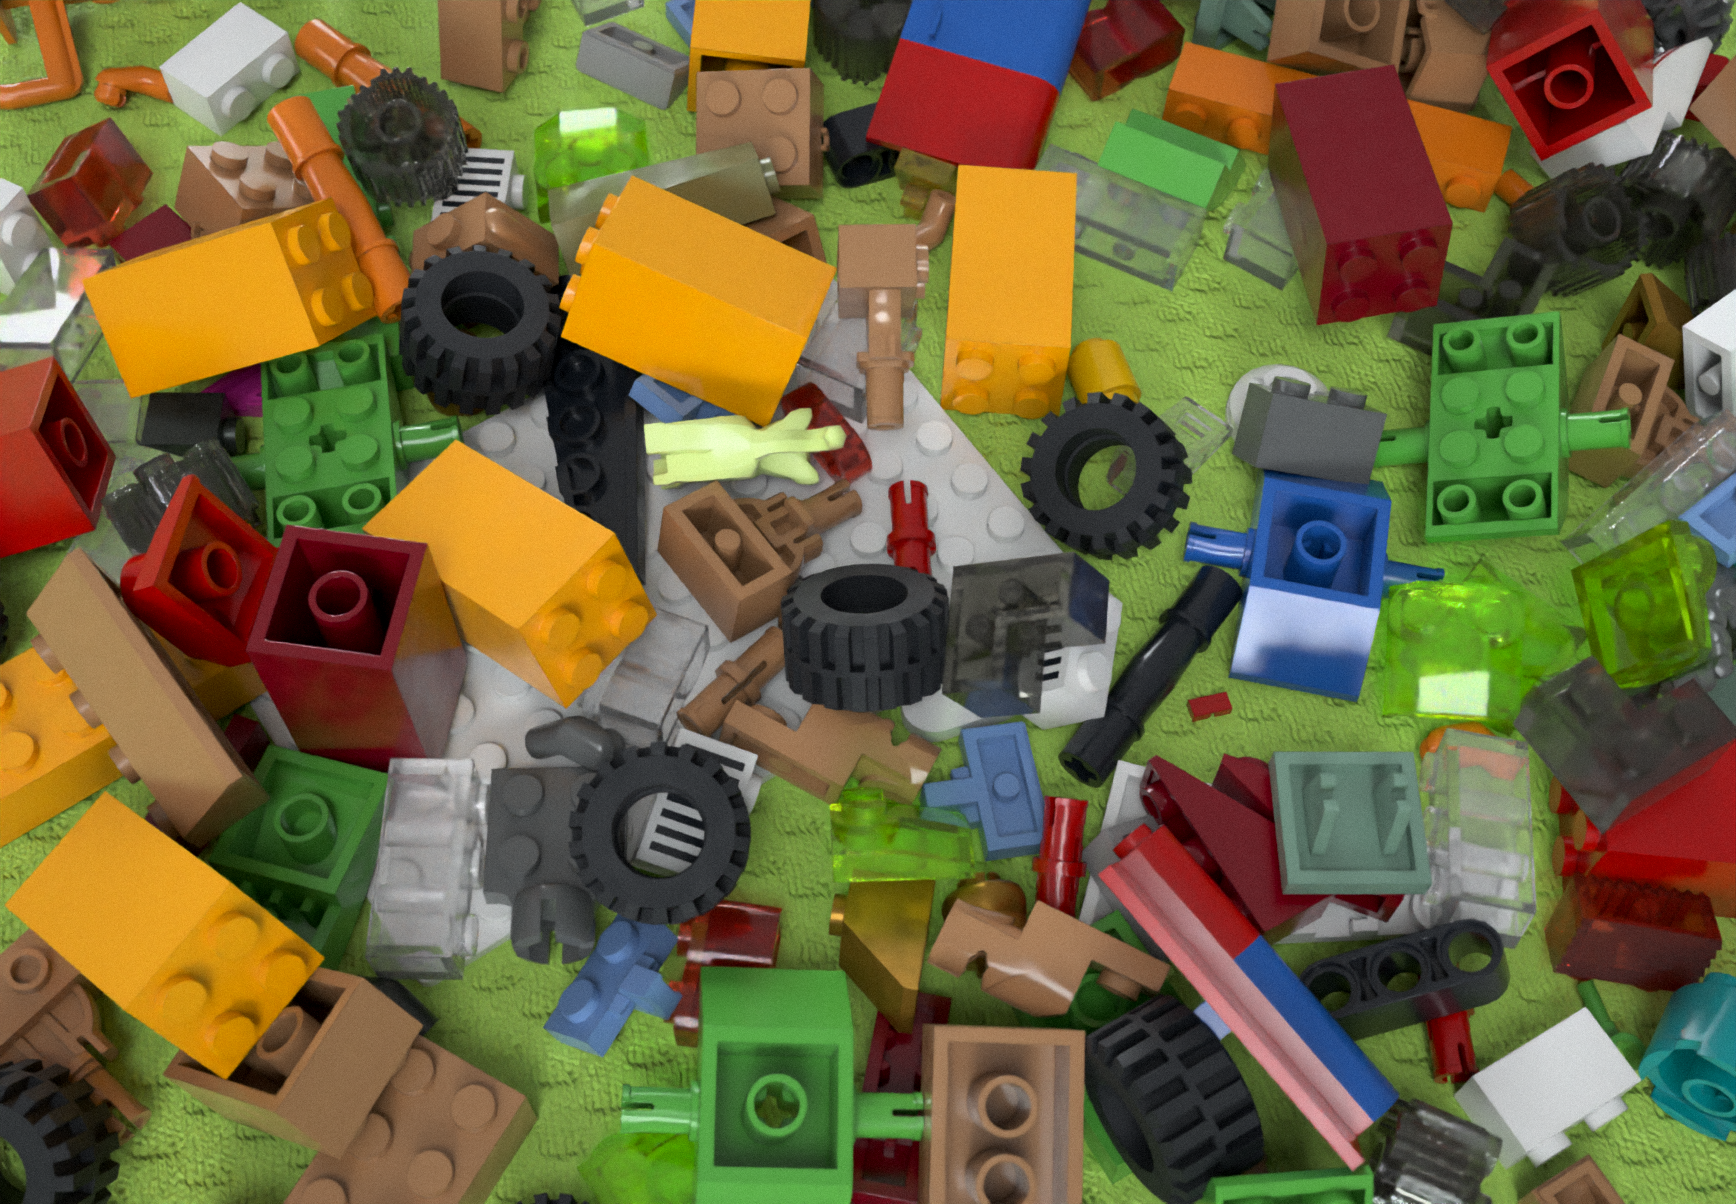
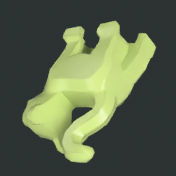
[644,408,847,490]

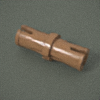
[676,626,785,738]

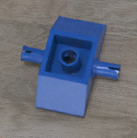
[1183,468,1445,702]

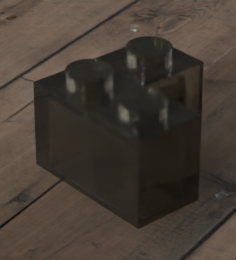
[1387,237,1560,357]
[942,552,1110,718]
[1512,655,1736,835]

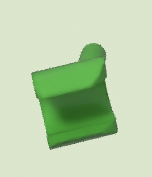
[1577,980,1646,1071]

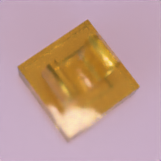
[894,148,958,221]

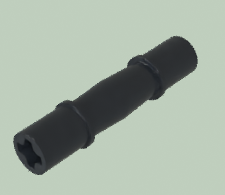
[1058,565,1242,788]

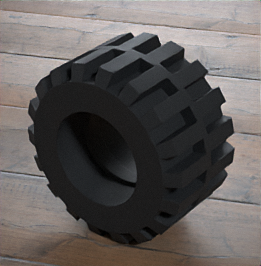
[399,245,561,415]
[1020,392,1192,560]
[780,564,951,712]
[568,742,751,925]
[1084,994,1265,1204]
[0,1059,120,1204]

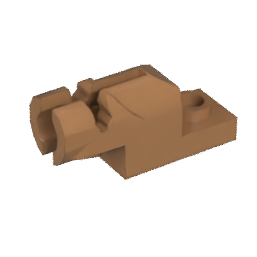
[719,700,941,809]
[927,898,1171,1018]

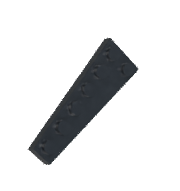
[542,275,646,585]

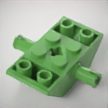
[1373,311,1632,543]
[204,333,465,548]
[620,966,924,1204]

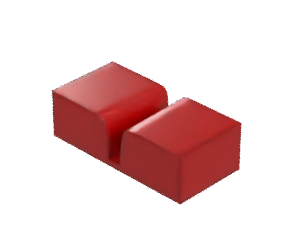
[1186,692,1233,722]

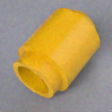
[1067,338,1141,404]

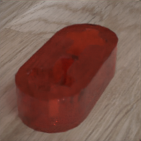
[781,382,873,484]

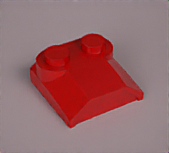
[120,474,279,668]

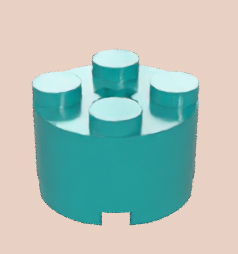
[1638,972,1736,1141]

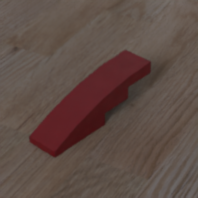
[851,992,952,1204]

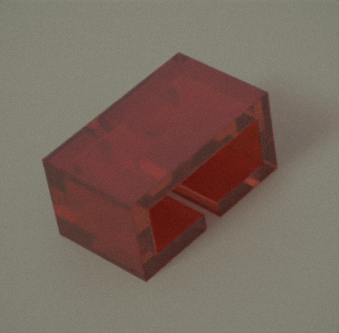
[27,117,154,253]

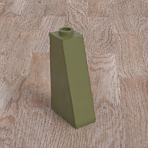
[547,142,781,277]

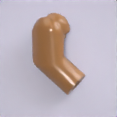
[916,190,956,252]

